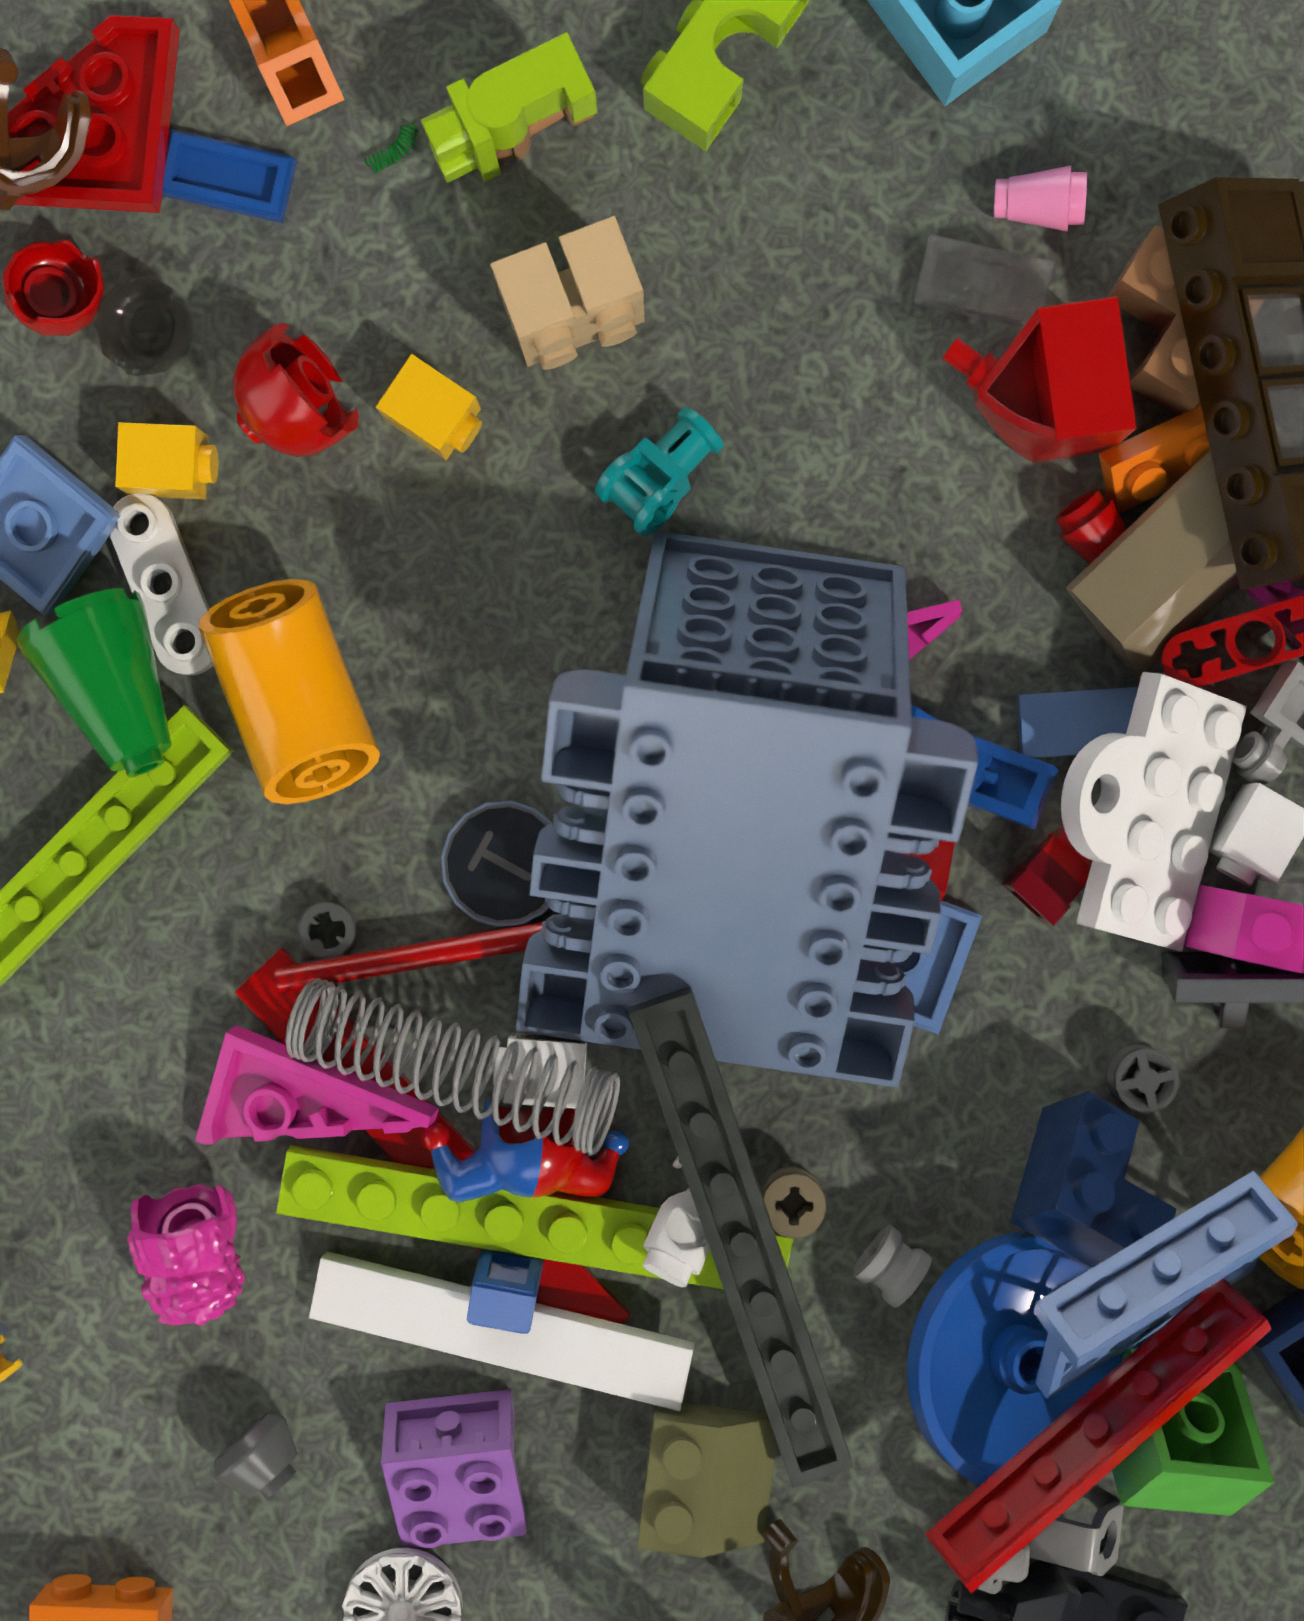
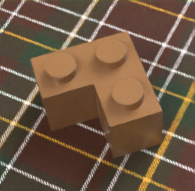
[1107,225,1263,416]

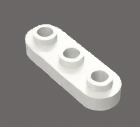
[110,494,213,676]

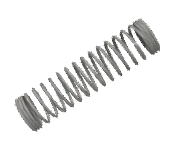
[285,978,620,1156]

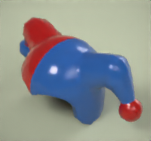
[421,1100,630,1202]

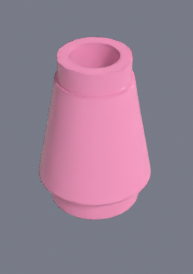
[994,165,1087,232]

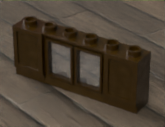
[1158,177,1304,590]

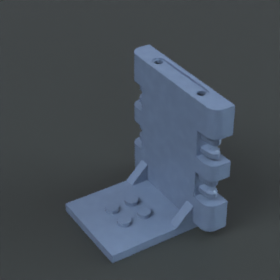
[516,531,978,1088]

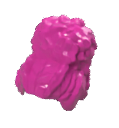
[127,1184,245,1326]

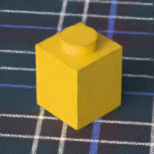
[376,354,482,460]
[115,422,219,500]

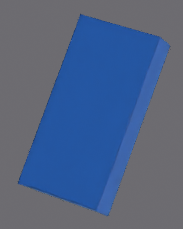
[162,129,297,223]

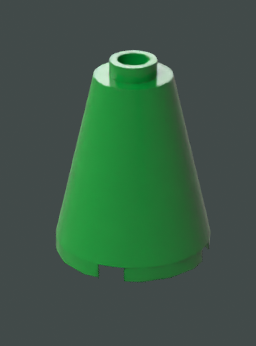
[17,588,172,777]

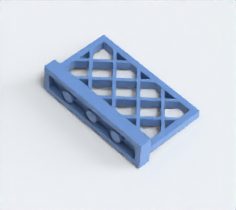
[1034,1171,1298,1399]

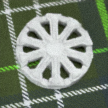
[342,1548,463,1621]

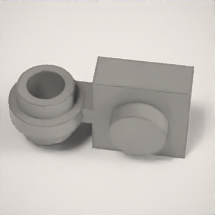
[1232,660,1304,784]

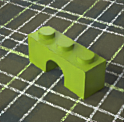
[640,0,810,152]

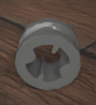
[298,901,359,959]

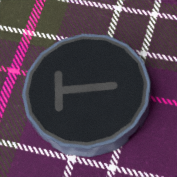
[441,801,553,927]

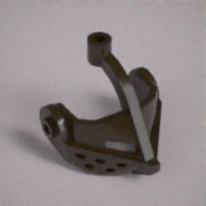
[762,1519,890,1621]

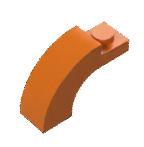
[229,0,345,126]

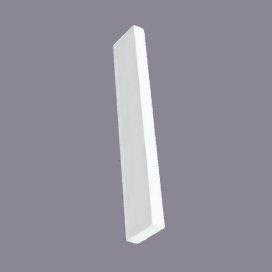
[309,1251,695,1411]

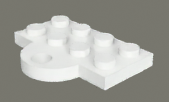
[1061,672,1247,952]

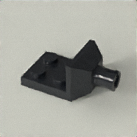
[945,1560,1188,1621]

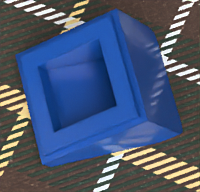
[467,1249,544,1334]

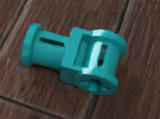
[595,406,724,537]

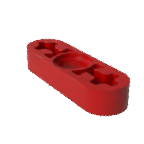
[1162,595,1304,687]

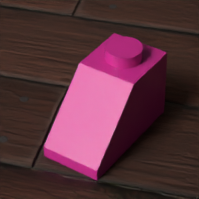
[1184,884,1304,973]

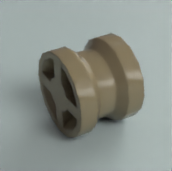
[761,1166,826,1238]

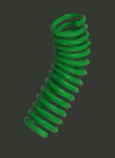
[364,123,419,174]

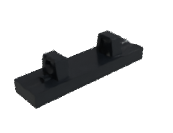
[1162,952,1304,1028]

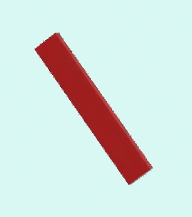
[925,1278,1272,1593]

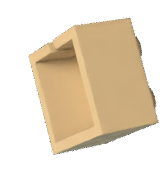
[490,216,645,370]

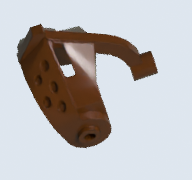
[0,48,91,210]

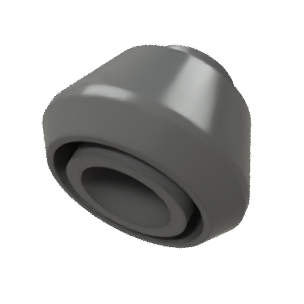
[213,1413,298,1499]

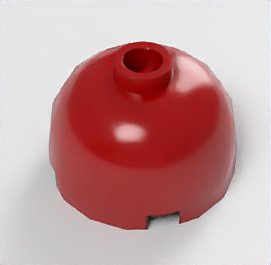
[232,323,359,457]

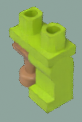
[421,32,598,183]

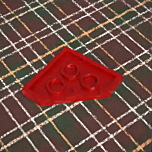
[7,15,180,213]

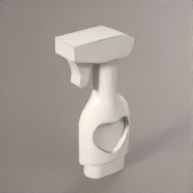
[642,1155,710,1287]

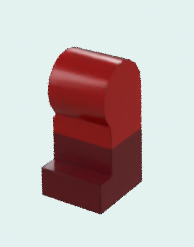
[1002,824,1093,926]

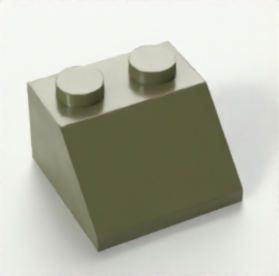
[637,1402,777,1558]

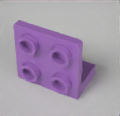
[381,1389,527,1548]

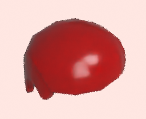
[2,239,104,336]

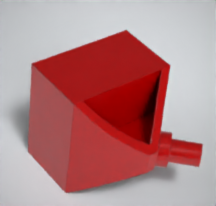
[942,296,1137,463]

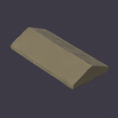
[1066,429,1303,679]

